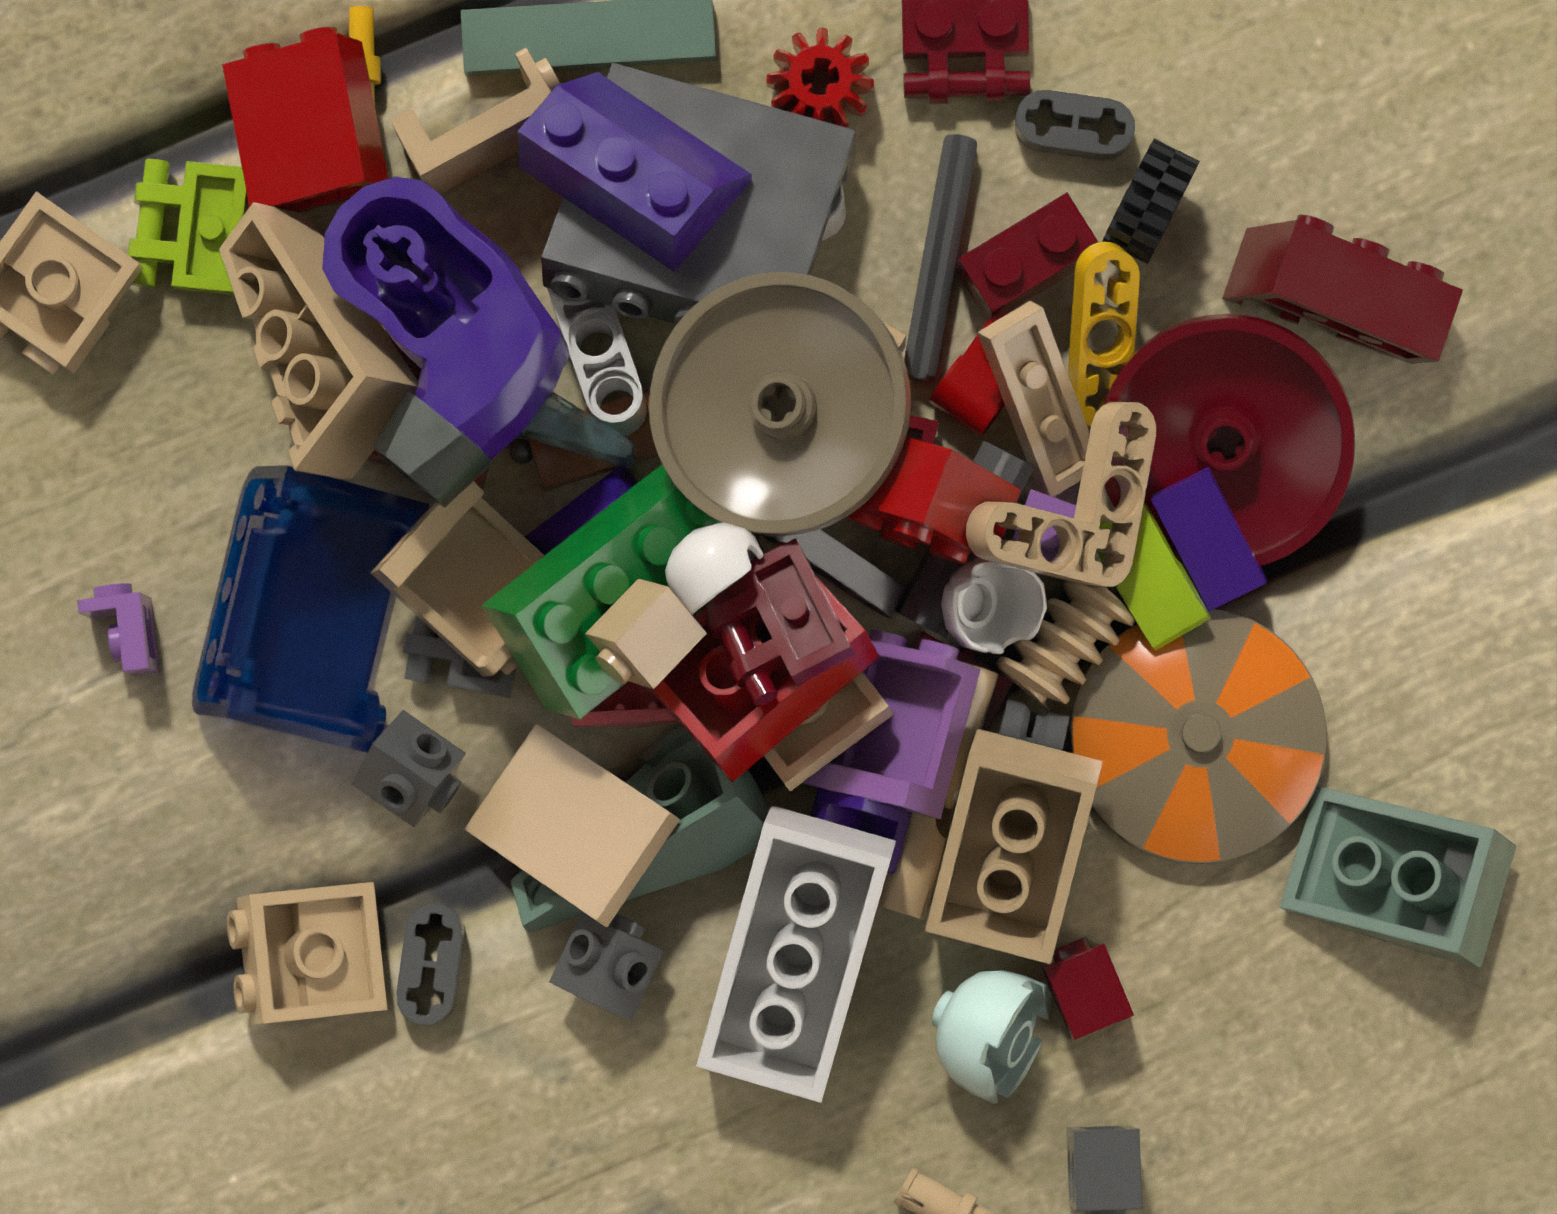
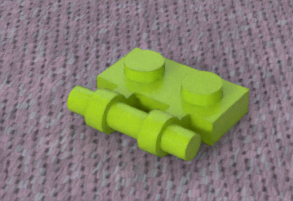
[127,159,249,296]

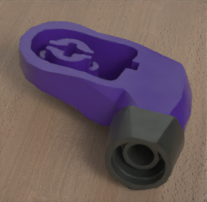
[322,176,569,508]

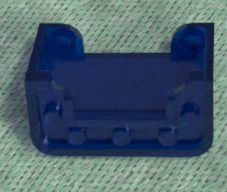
[192,465,429,753]

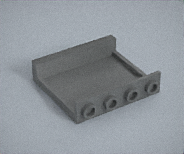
[541,63,856,326]

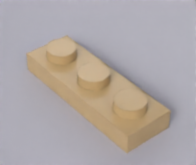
[977,301,1090,497]

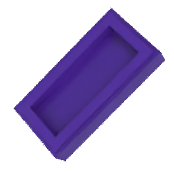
[1151,467,1267,611]

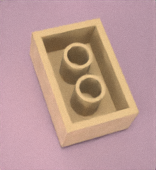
[925,729,1103,964]

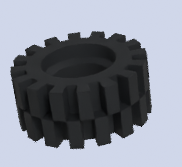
[1102,138,1200,264]

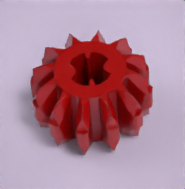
[766,28,874,128]

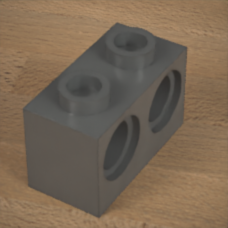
[1066,1125,1142,1214]

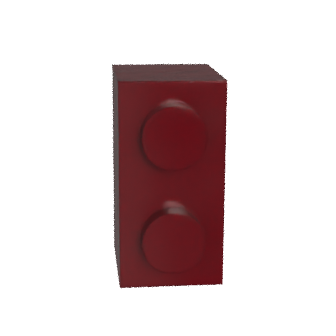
[956,192,1098,321]

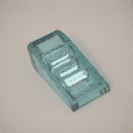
[518,391,637,469]

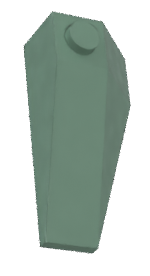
[511,725,768,933]

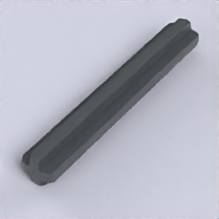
[904,134,977,382]

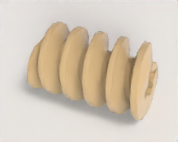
[996,580,1136,711]

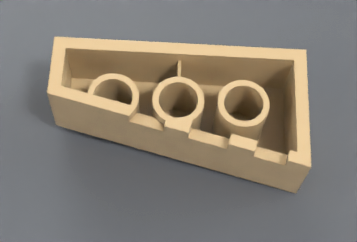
[219,202,419,480]

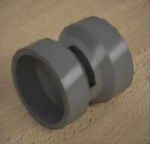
[998,699,1070,750]

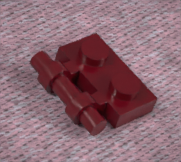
[901,0,1030,104]
[705,538,855,706]

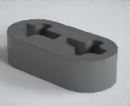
[1015,90,1135,160]
[396,904,465,1025]

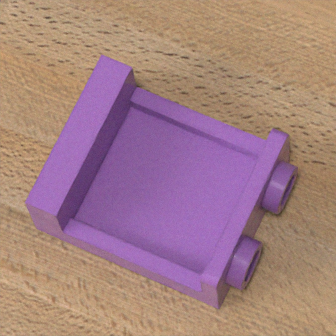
[803,629,981,819]

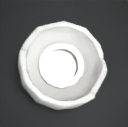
[665,522,764,615]
[941,558,1047,654]

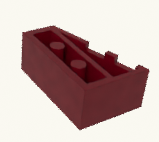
[1222,214,1463,364]

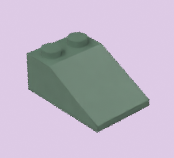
[1280,786,1516,968]

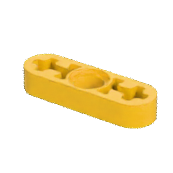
[1068,242,1140,427]

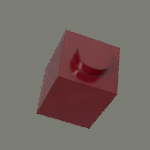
[1042,937,1134,1040]

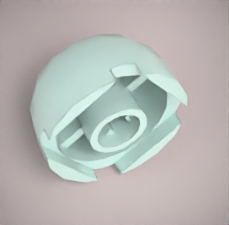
[932,970,1051,1104]

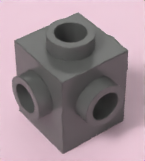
[351,710,466,828]
[549,912,664,1021]

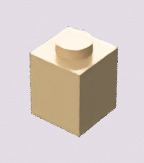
[585,578,707,689]

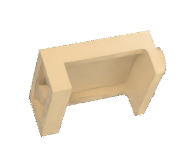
[390,48,560,195]
[371,481,544,677]

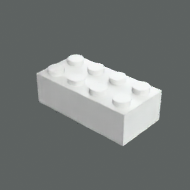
[696,805,896,1103]

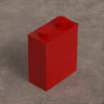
[222,27,389,213]

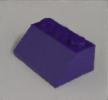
[518,72,752,272]

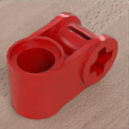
[929,313,1009,438]

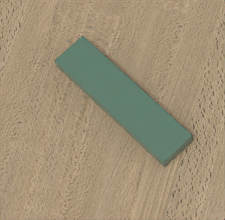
[460,0,716,77]

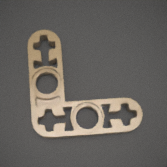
[966,402,1156,587]

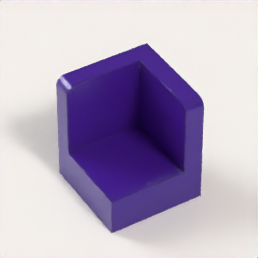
[810,788,912,874]

